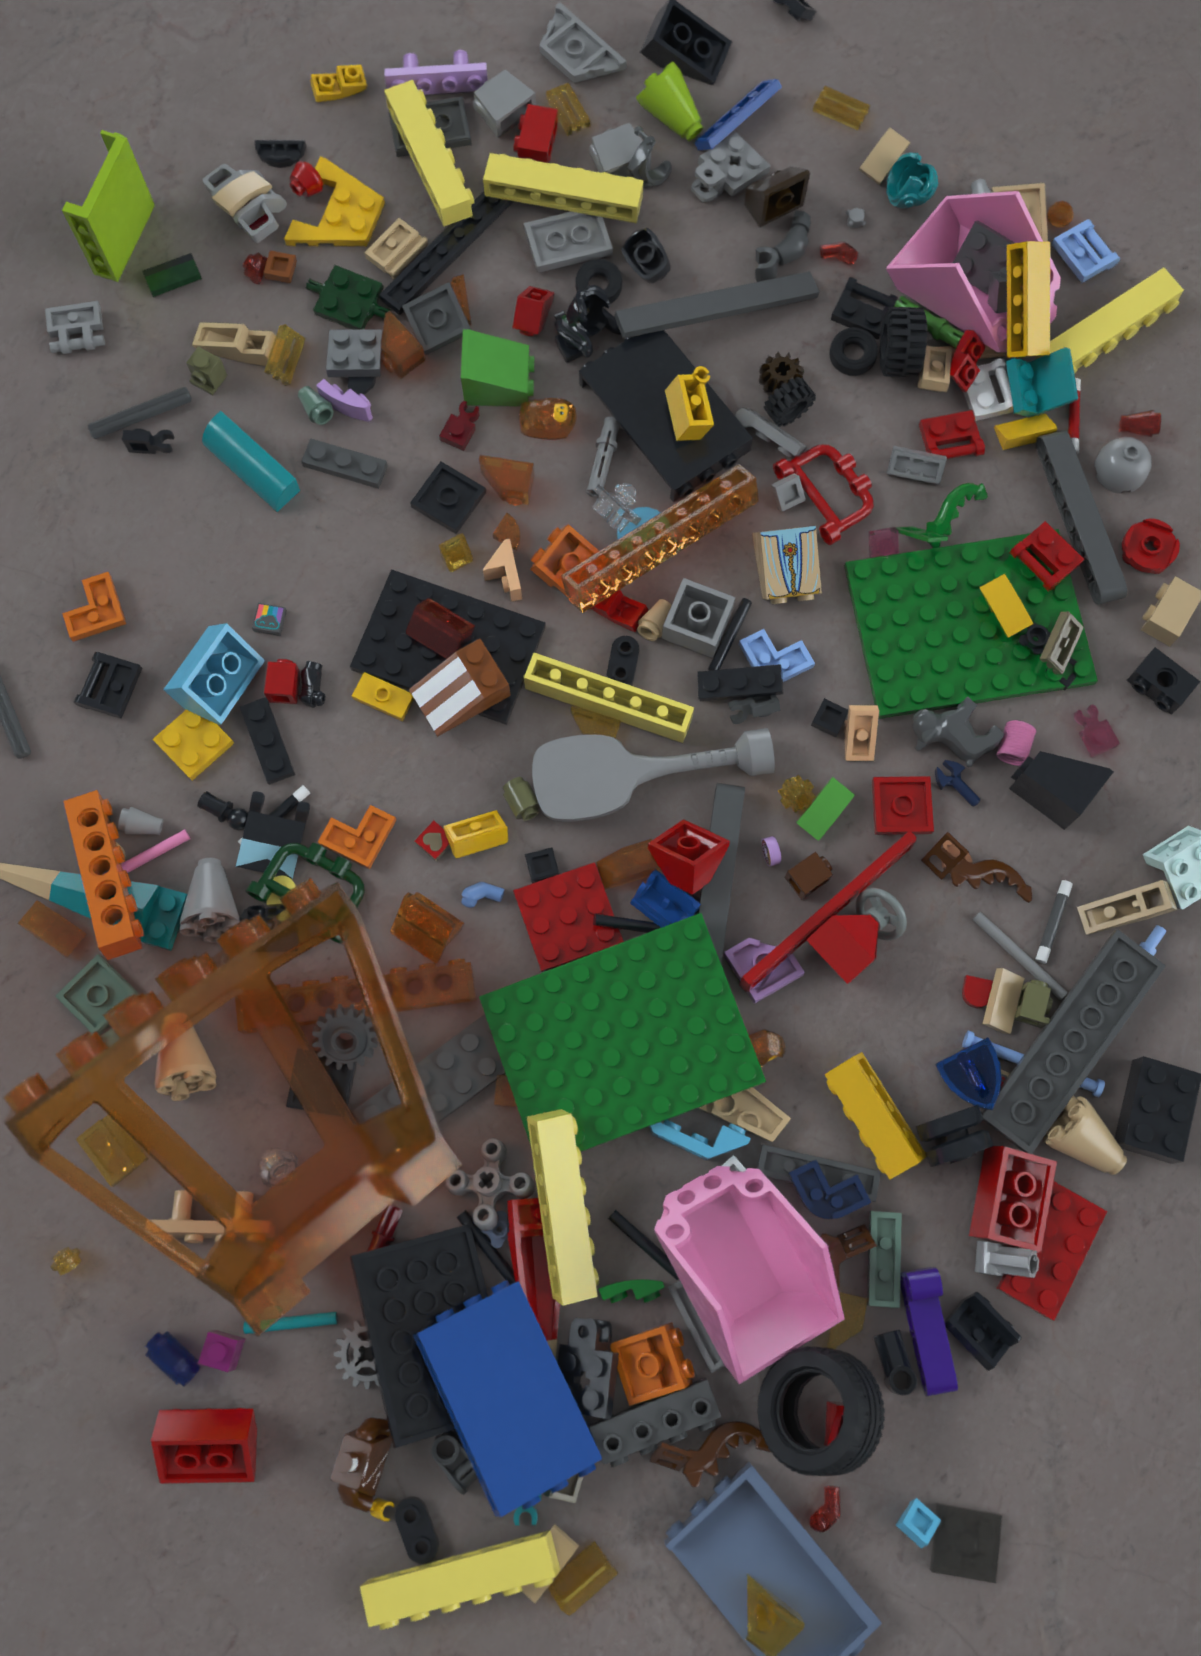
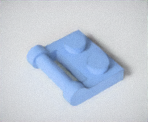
[1051,219,1120,283]

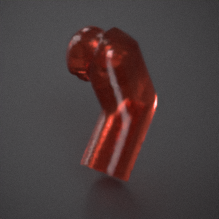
[820,242,858,265]
[809,1486,841,1533]

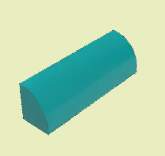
[202,410,300,512]

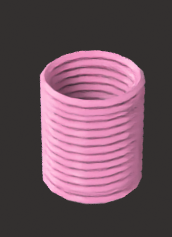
[996,720,1036,766]

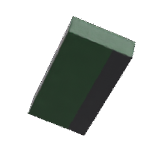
[142,253,202,297]

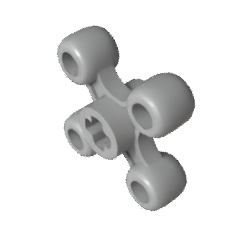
[445,1138,535,1231]

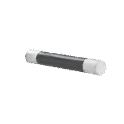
[1035,880,1073,964]

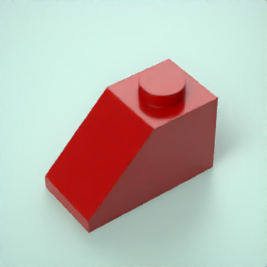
[512,286,555,336]

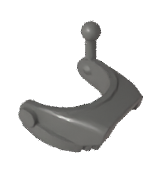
[628,126,672,188]

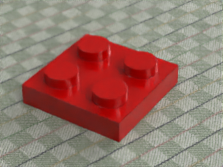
[872,776,934,835]

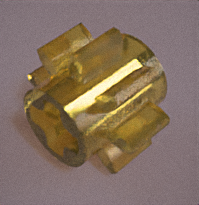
[778,775,816,813]

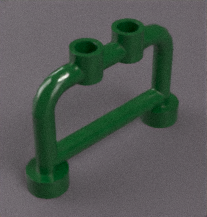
[245,843,365,944]

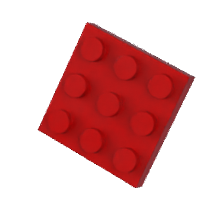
[513,862,624,972]

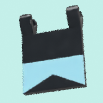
[236,791,310,879]

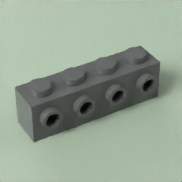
[590,1378,721,1467]

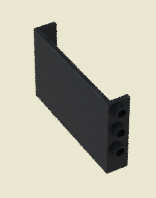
[579,330,753,502]

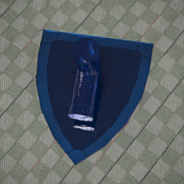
[935,1037,1002,1111]

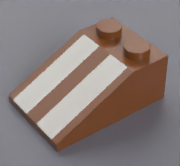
[409,639,511,737]

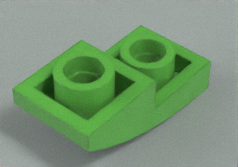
[796,777,855,841]

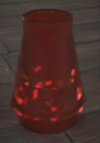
[1119,410,1161,437]

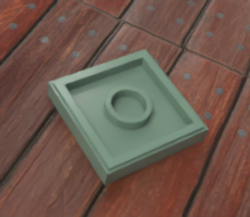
[55,954,141,1037]

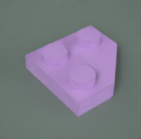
[723,938,805,1004]

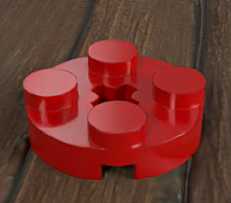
[1122,518,1180,574]

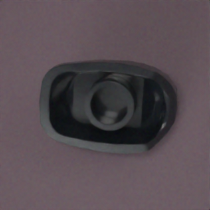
[621,227,671,284]

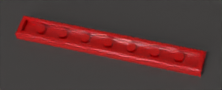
[739,831,917,992]

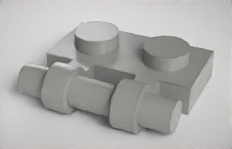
[45,301,105,354]

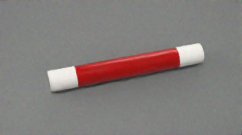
[1068,378,1081,454]

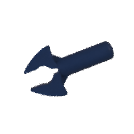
[935,760,981,807]

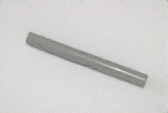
[972,912,1068,1000]

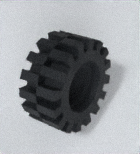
[764,377,816,427]

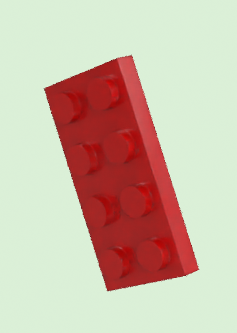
[996,1181,1108,1321]

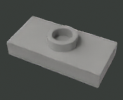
[887,445,947,485]

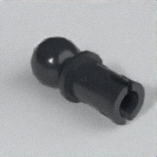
[197,791,248,830]

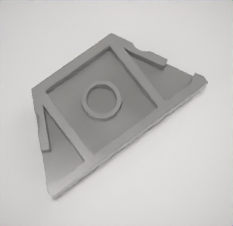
[539,2,626,83]

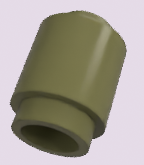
[502,777,540,821]

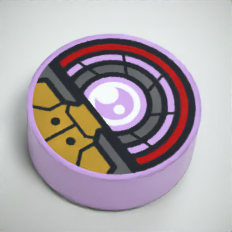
[762,836,781,867]

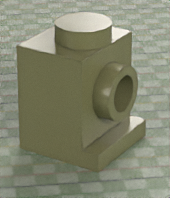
[186,346,227,396]
[1014,980,1053,1028]

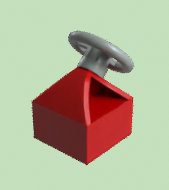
[807,888,907,984]

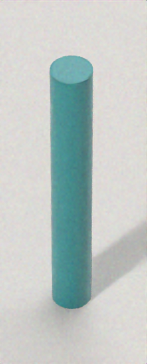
[243,1311,338,1334]

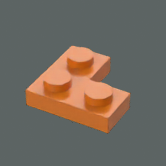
[62,572,126,642]
[318,805,397,870]

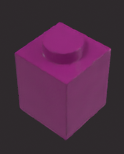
[198,1330,245,1372]

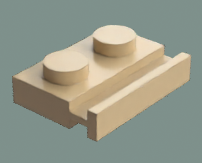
[364,218,428,279]

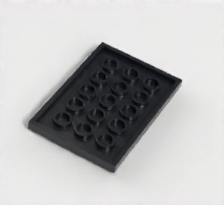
[350,569,546,725]
[350,1224,488,1448]

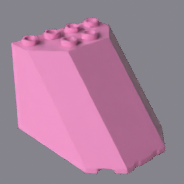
[886,191,1061,353]
[654,1166,845,1384]

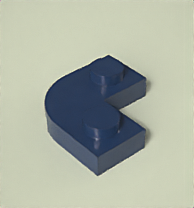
[788,1160,872,1219]

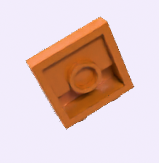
[530,524,609,603]
[611,1322,694,1406]

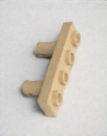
[145,1190,274,1244]

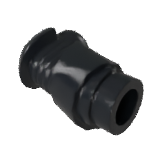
[298,661,326,708]

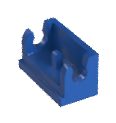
[630,869,701,928]

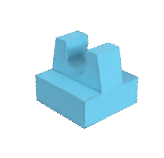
[896,1498,941,1548]

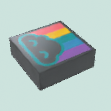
[252,603,287,636]

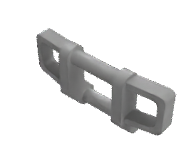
[203,164,287,243]

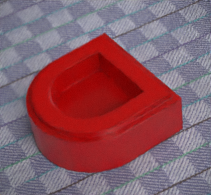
[962,975,993,1008]

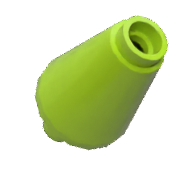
[636,62,704,141]

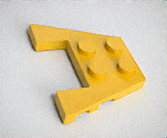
[284,156,385,246]

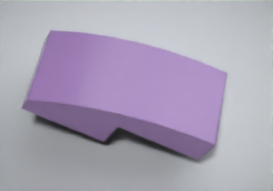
[316,379,373,422]

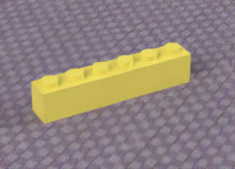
[384,80,474,226]
[483,153,644,223]
[1035,267,1184,374]
[524,653,694,743]
[527,1109,599,1306]
[360,1530,560,1630]

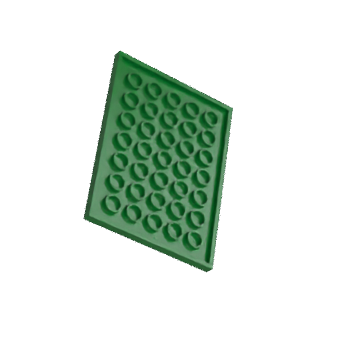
[844,529,1098,719]
[479,913,766,1152]

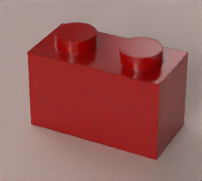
[513,104,558,163]

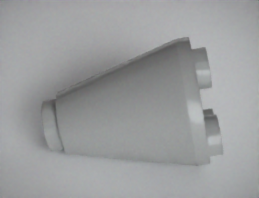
[180,858,240,943]

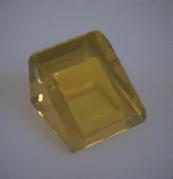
[439,533,473,572]

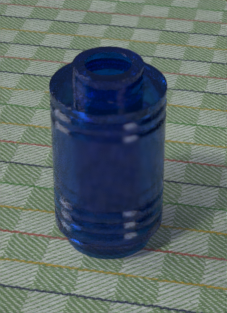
[145,1331,202,1387]

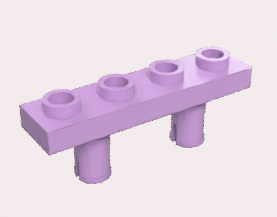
[384,50,487,95]

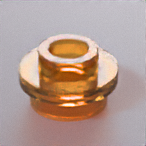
[1047,201,1074,227]

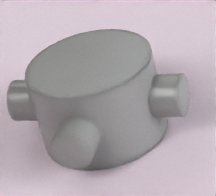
[846,208,866,228]

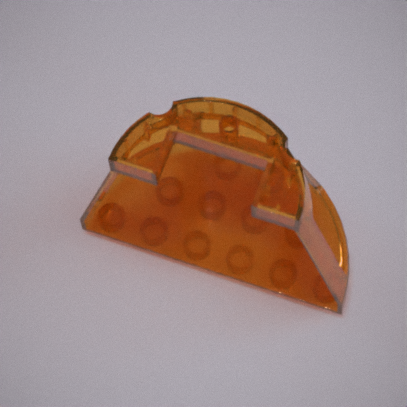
[3,878,462,1337]

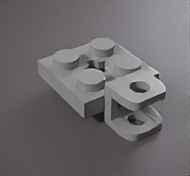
[691,133,771,202]

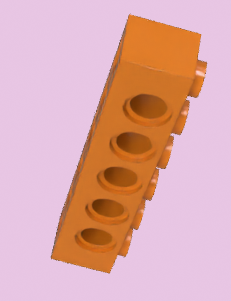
[63,790,144,960]

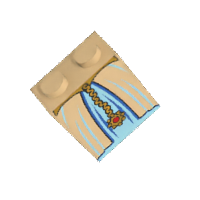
[752,526,822,604]

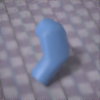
[461,882,505,908]

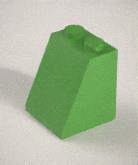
[461,329,535,407]

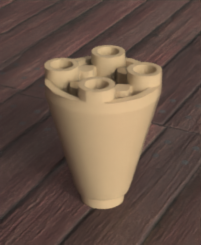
[154,1013,216,1101]
[1043,1095,1127,1175]

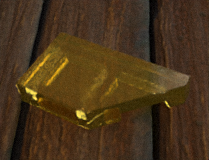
[570,706,621,739]
[827,1292,868,1349]

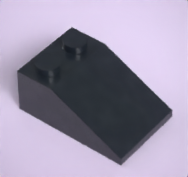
[640,0,732,85]

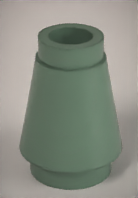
[298,386,333,425]

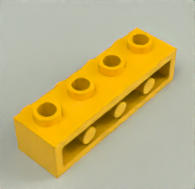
[1007,241,1050,358]
[824,1052,927,1180]

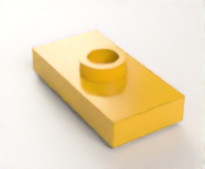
[352,672,414,721]

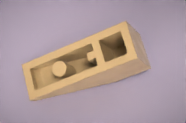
[1077,880,1177,935]

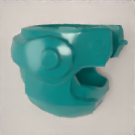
[887,152,938,209]

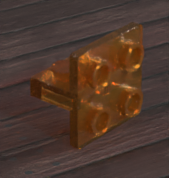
[390,892,464,963]

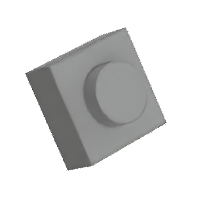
[771,473,806,512]

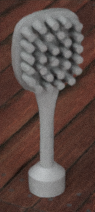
[532,728,775,822]

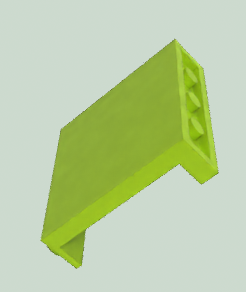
[62,130,155,282]

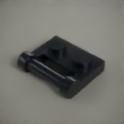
[830,277,898,340]
[73,652,142,719]

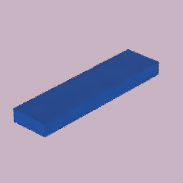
[694,79,782,150]

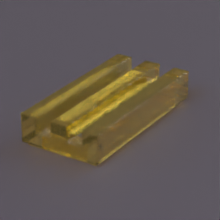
[546,82,591,136]
[813,86,870,130]
[264,324,306,386]

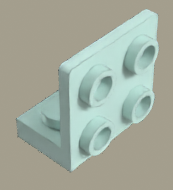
[1142,826,1201,909]

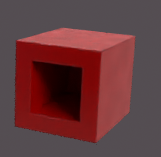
[264,659,301,704]

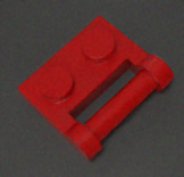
[919,410,985,459]
[1009,521,1084,592]

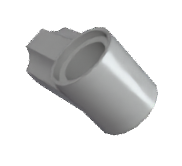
[974,1241,1039,1278]

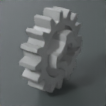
[334,1320,379,1389]

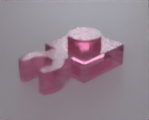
[1074,704,1120,757]

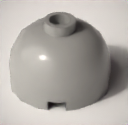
[1094,437,1152,493]

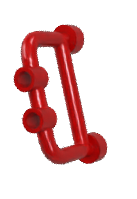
[773,444,874,545]

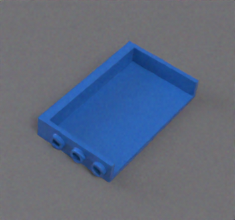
[413,1280,603,1517]

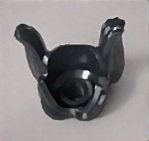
[556,285,621,358]

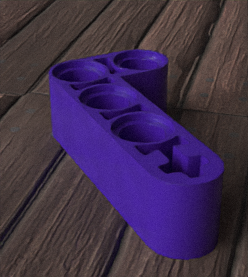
[900,1267,958,1397]

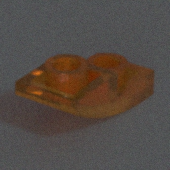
[17,900,86,958]

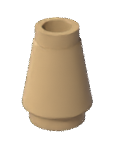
[637,599,672,641]

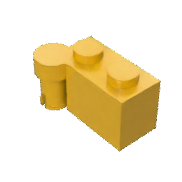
[665,366,714,441]

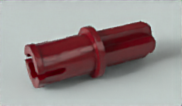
[367,1204,402,1251]

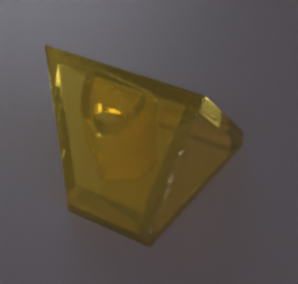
[746,1574,805,1656]

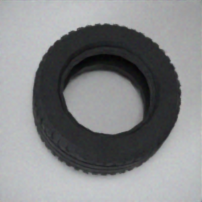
[757,1347,885,1476]

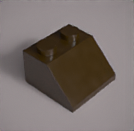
[744,166,810,227]

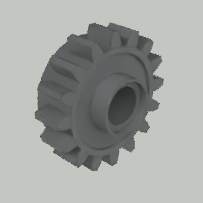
[312,1004,378,1070]

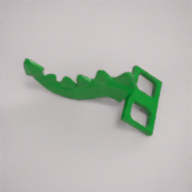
[893,483,988,548]

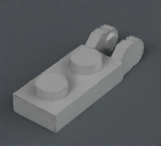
[735,408,807,457]

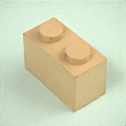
[1141,576,1201,647]

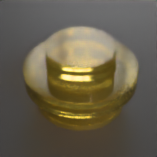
[50,1247,82,1276]

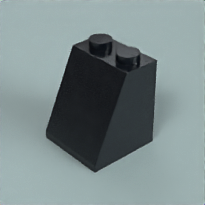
[1009,751,1114,830]

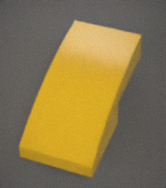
[310,65,367,102]
[979,574,1034,638]

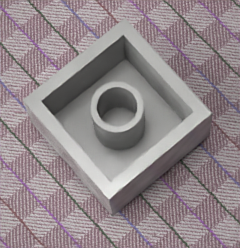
[662,578,736,658]

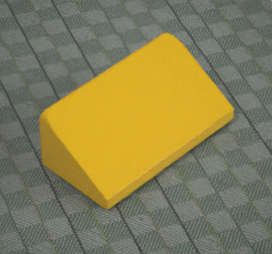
[994,413,1057,450]
[444,810,508,858]

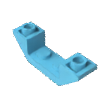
[649,1120,751,1160]

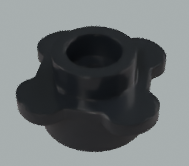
[1019,623,1051,655]

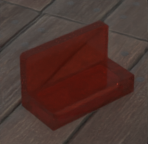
[406,598,475,659]

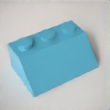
[163,623,265,725]

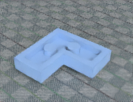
[739,629,815,682]

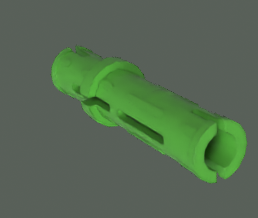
[894,296,964,349]

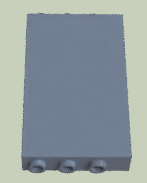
[664,1462,882,1656]

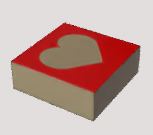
[415,820,450,862]

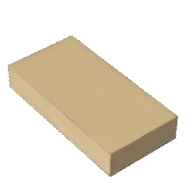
[983,968,1024,1034]

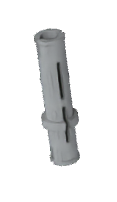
[586,416,620,498]

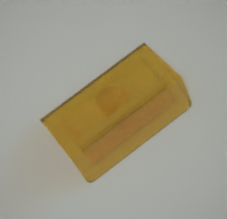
[548,1541,618,1616]

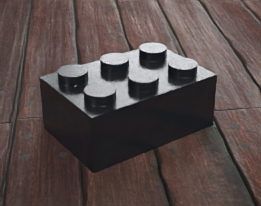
[1115,1056,1201,1164]

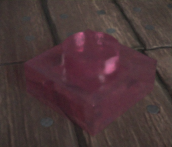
[868,527,899,558]

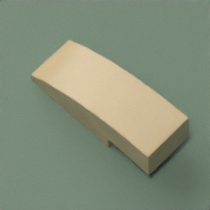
[192,322,282,366]

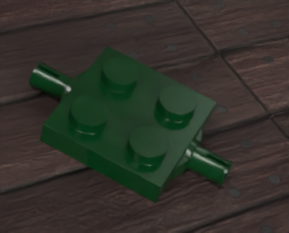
[306,265,392,330]

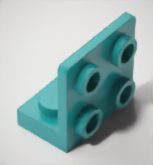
[1006,347,1078,417]

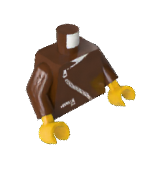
[331,1417,395,1522]

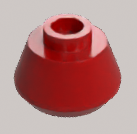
[290,162,323,198]

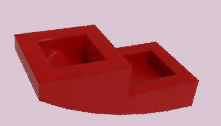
[584,581,649,633]

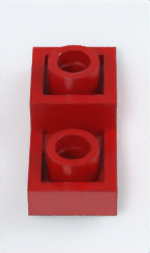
[950,330,986,392]

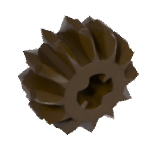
[759,352,804,394]

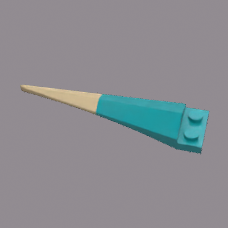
[0,863,188,951]

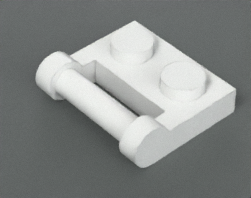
[963,358,1014,421]

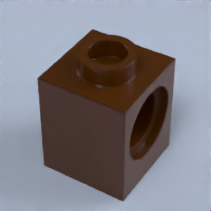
[784,852,833,900]

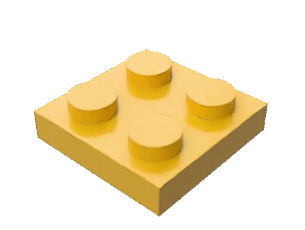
[153,710,234,781]

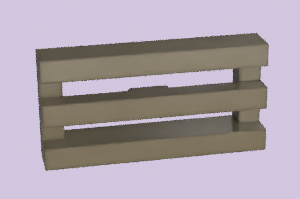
[1040,611,1084,674]

